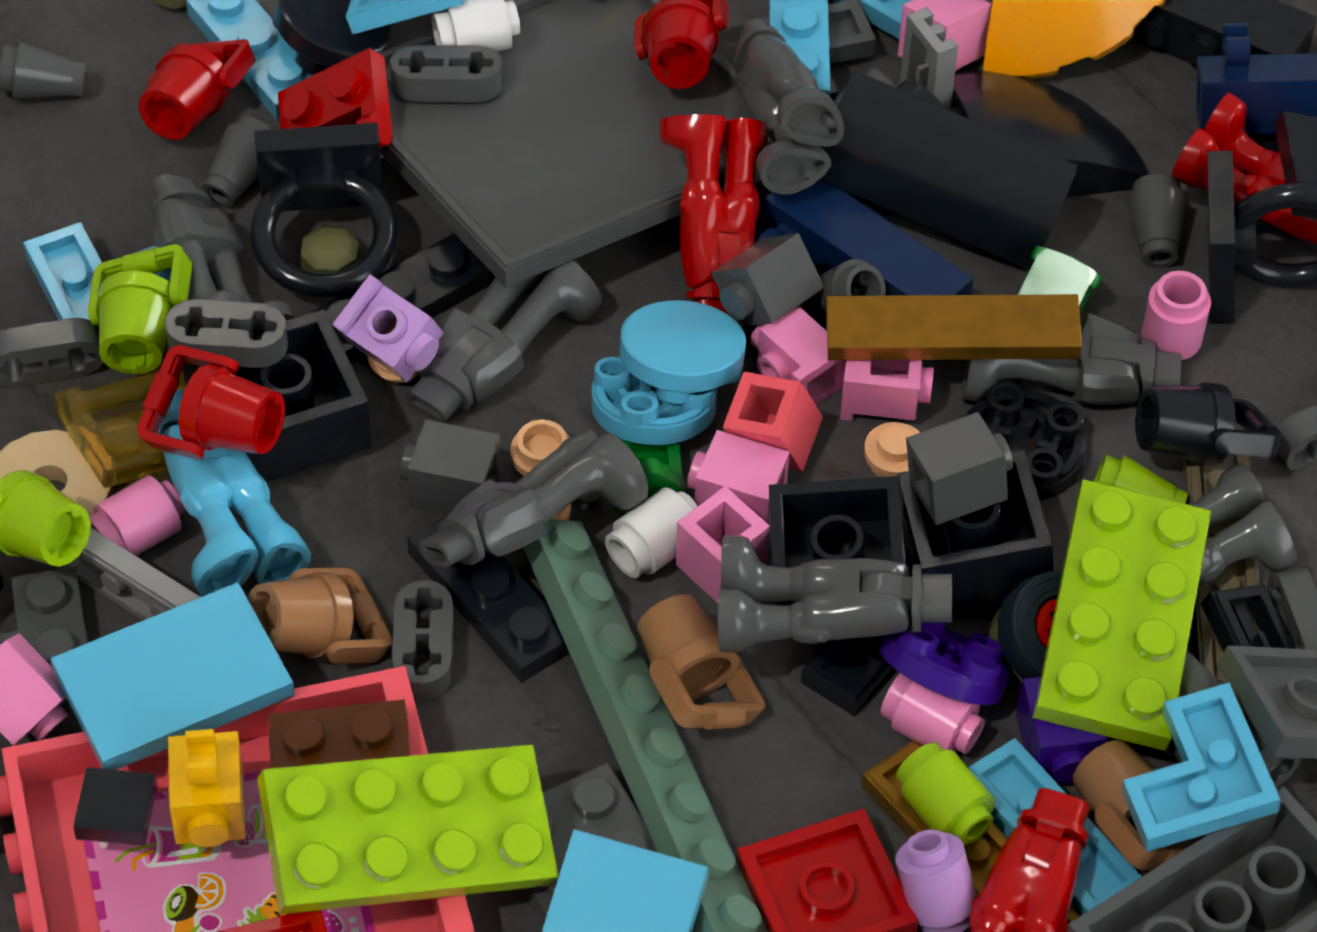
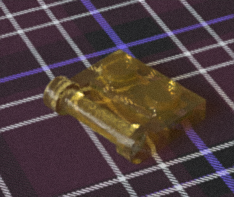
[55,363,186,488]

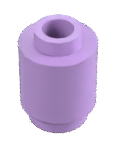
[895,830,977,932]

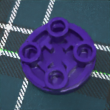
[879,623,1010,705]

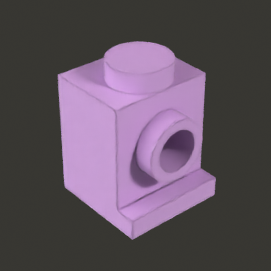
[332,274,444,383]

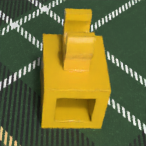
[168,729,246,847]

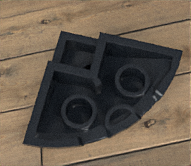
[950,69,1149,198]

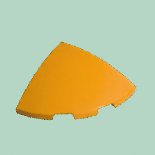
[983,0,1166,79]

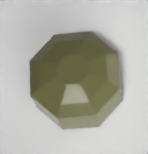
[300,226,360,273]

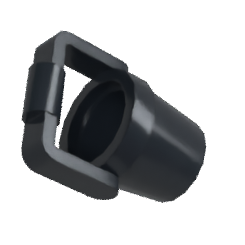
[1135,382,1282,466]

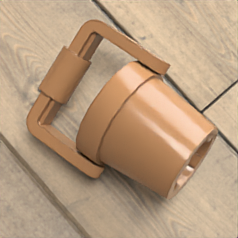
[247,568,392,663]
[637,594,765,730]
[1073,740,1210,870]

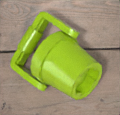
[88,244,192,375]
[0,470,91,567]

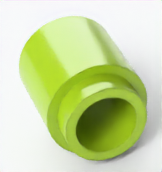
[896,742,996,845]

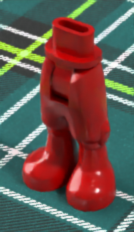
[1171,93,1317,245]
[659,114,768,316]
[970,788,1090,932]

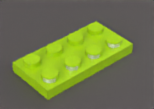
[1033,479,1211,751]
[257,745,559,915]

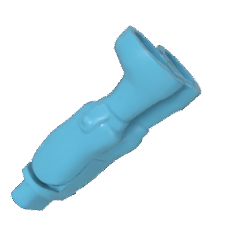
[158,389,311,596]

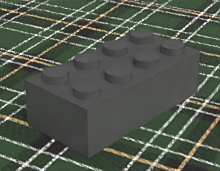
[1067,786,1317,932]

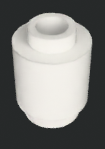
[430,0,521,52]
[605,487,698,578]

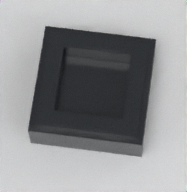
[800,638,893,716]
[73,767,158,846]

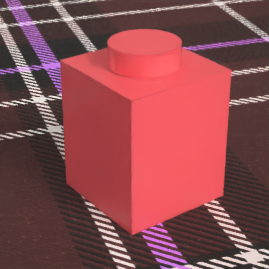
[723,372,823,472]

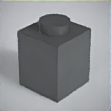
[711,233,825,327]
[906,412,1013,525]
[400,419,500,515]

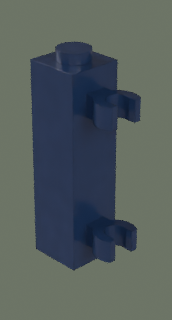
[1195,23,1317,135]
[755,180,973,296]

